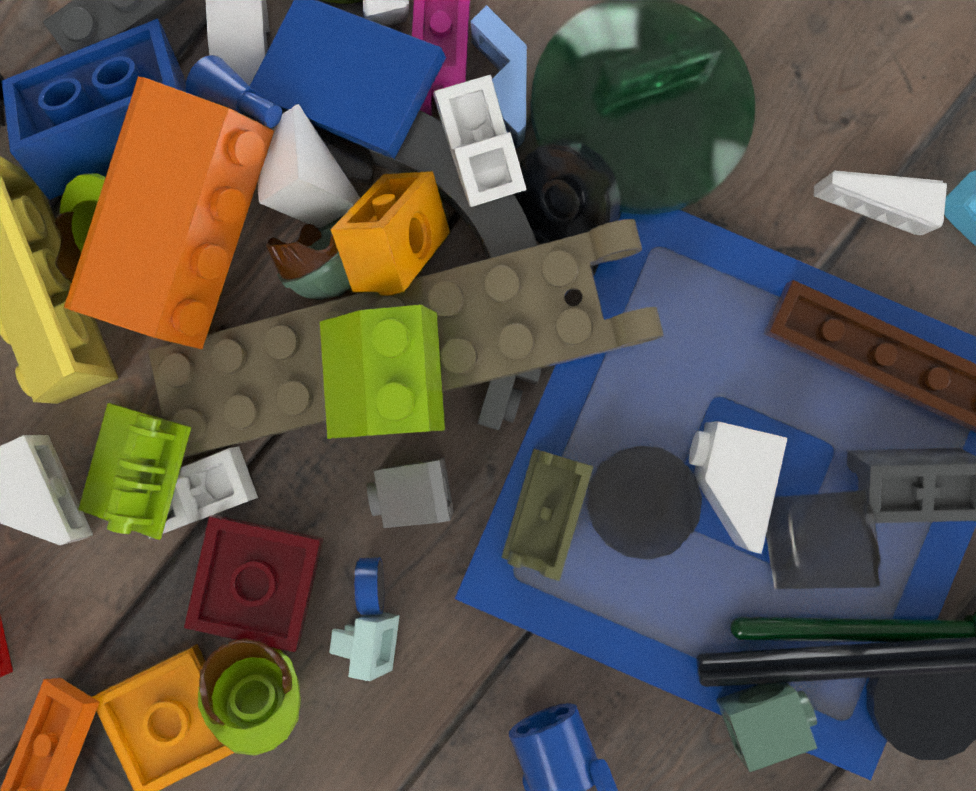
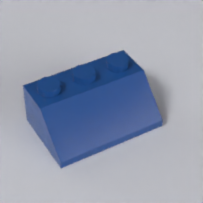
[2,18,186,200]

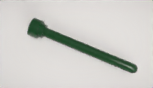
[730,611,976,642]

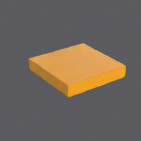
[92,644,234,791]

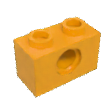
[331,171,450,296]

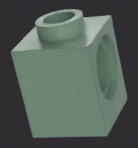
[716,682,817,772]

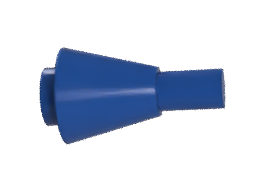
[186,55,282,128]

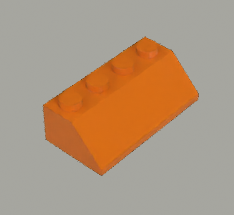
[64,76,275,349]

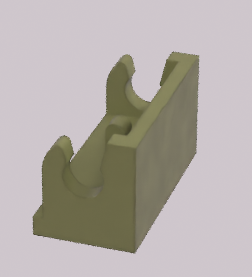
[501,449,593,581]

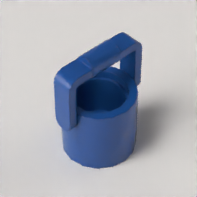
[509,703,618,791]

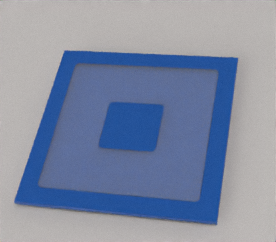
[455,189,976,781]

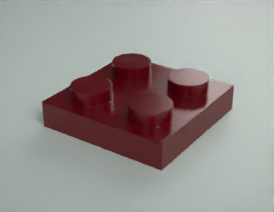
[184,515,323,652]

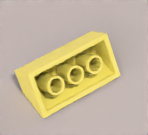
[0,156,119,404]

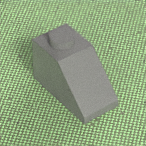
[367,457,454,528]

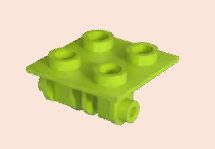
[78,403,191,540]

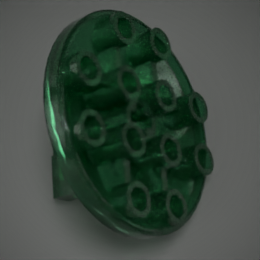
[530,0,756,214]

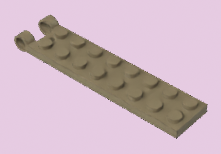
[148,219,664,458]

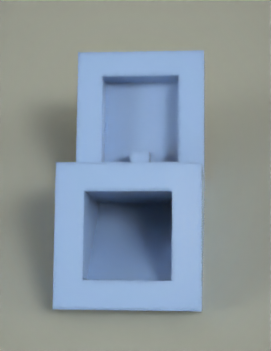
[470,5,527,149]

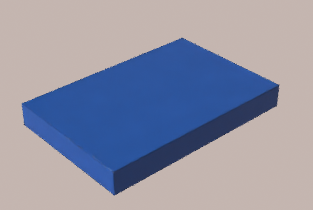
[250,0,446,159]

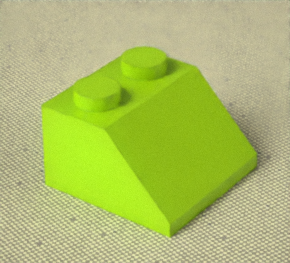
[320,305,445,439]

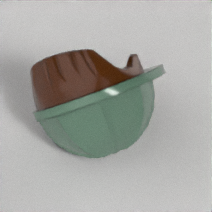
[266,215,351,300]

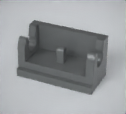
[847,448,976,524]

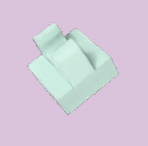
[329,612,400,681]

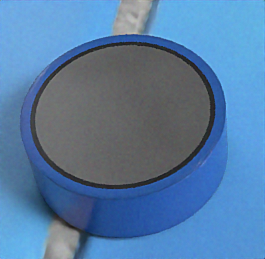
[354,557,384,615]

